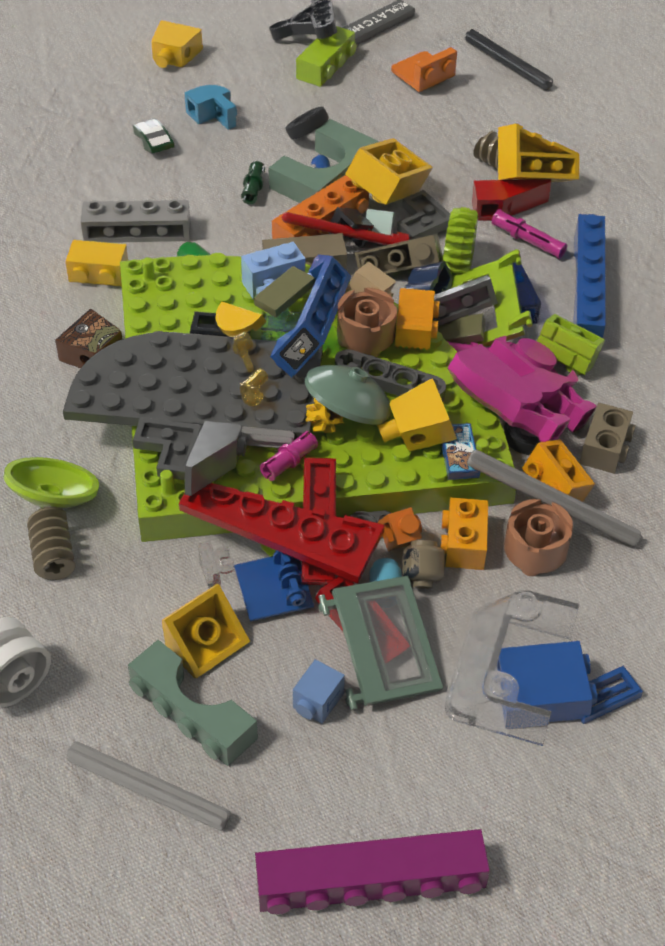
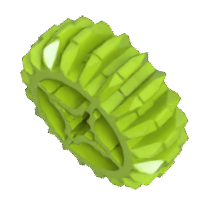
[443,207,478,275]

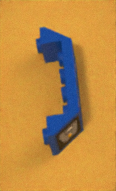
[270,254,351,377]

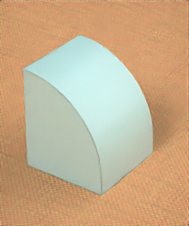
[366,209,395,235]

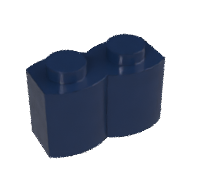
[404,261,453,295]

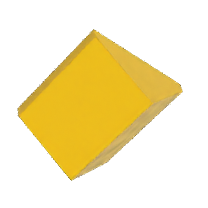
[162,584,250,679]

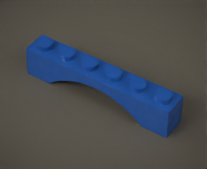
[573,214,606,338]

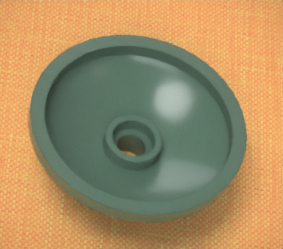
[305,365,392,425]

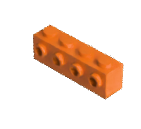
[272,175,369,239]

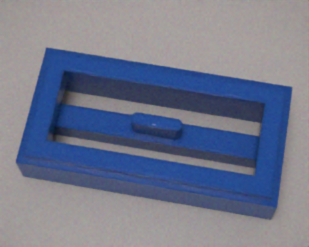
[580,666,643,724]

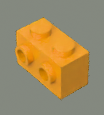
[522,439,595,502]
[440,497,488,570]

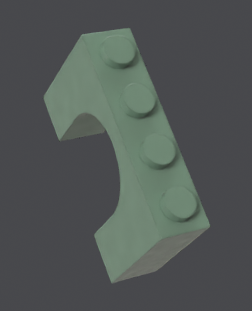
[269,119,378,203]

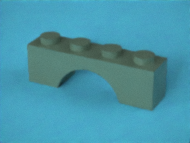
[128,639,258,766]

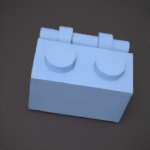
[241,241,312,299]

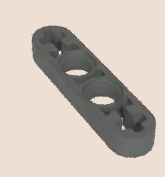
[335,349,446,402]

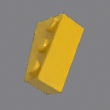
[498,123,579,182]

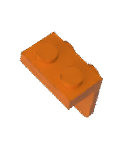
[391,47,457,92]

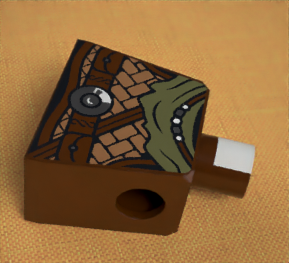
[55,309,123,368]

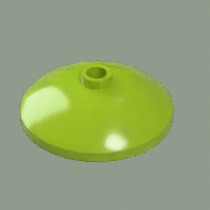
[3,457,99,509]

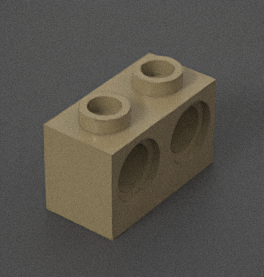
[579,402,636,474]

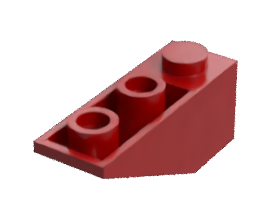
[472,179,552,221]

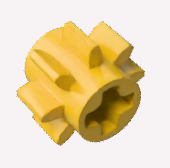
[305,398,343,433]

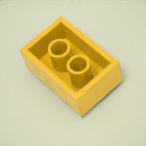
[345,138,433,205]

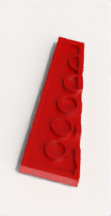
[178,483,385,584]

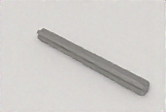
[467,450,641,546]

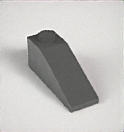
[185,421,247,496]

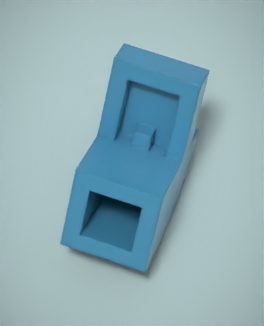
[184,85,237,130]

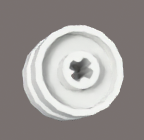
[0,617,51,708]

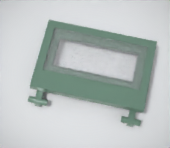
[318,576,443,710]

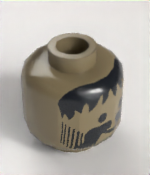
[402,540,445,589]

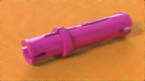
[491,209,568,259]

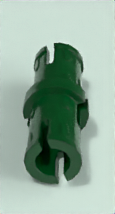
[241,161,266,205]

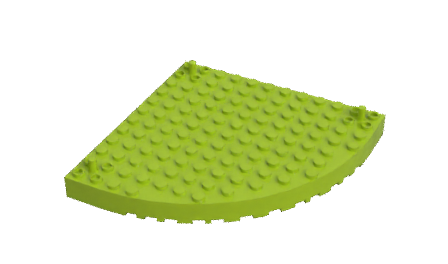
[120,252,516,542]

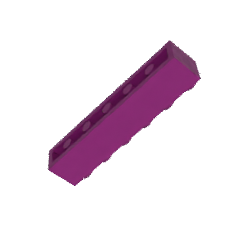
[255,829,490,915]

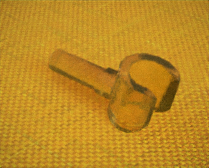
[233,332,255,373]

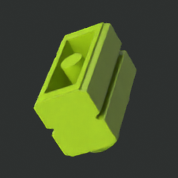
[537,314,605,375]

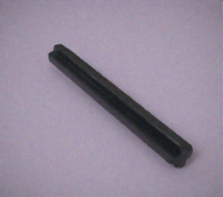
[465,29,554,91]

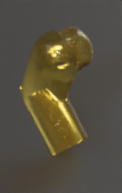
[239,368,268,407]

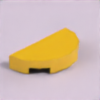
[215,302,267,338]

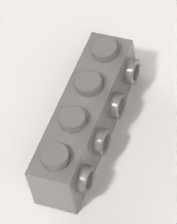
[81,199,190,242]

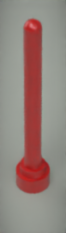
[282,212,409,245]

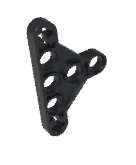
[269,0,337,40]

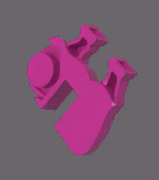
[448,336,597,442]

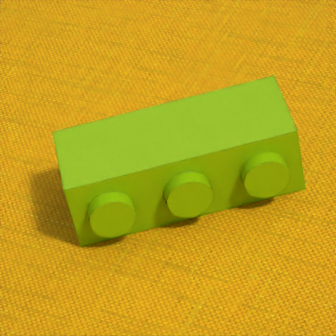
[296,26,357,87]

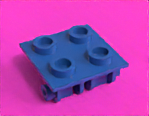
[234,550,314,622]

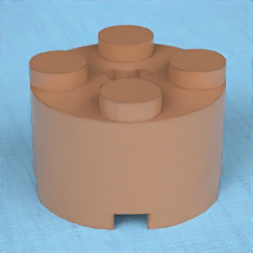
[337,288,397,357]
[504,499,573,577]

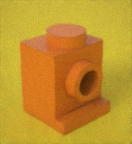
[378,507,422,552]

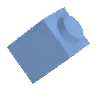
[293,659,345,724]

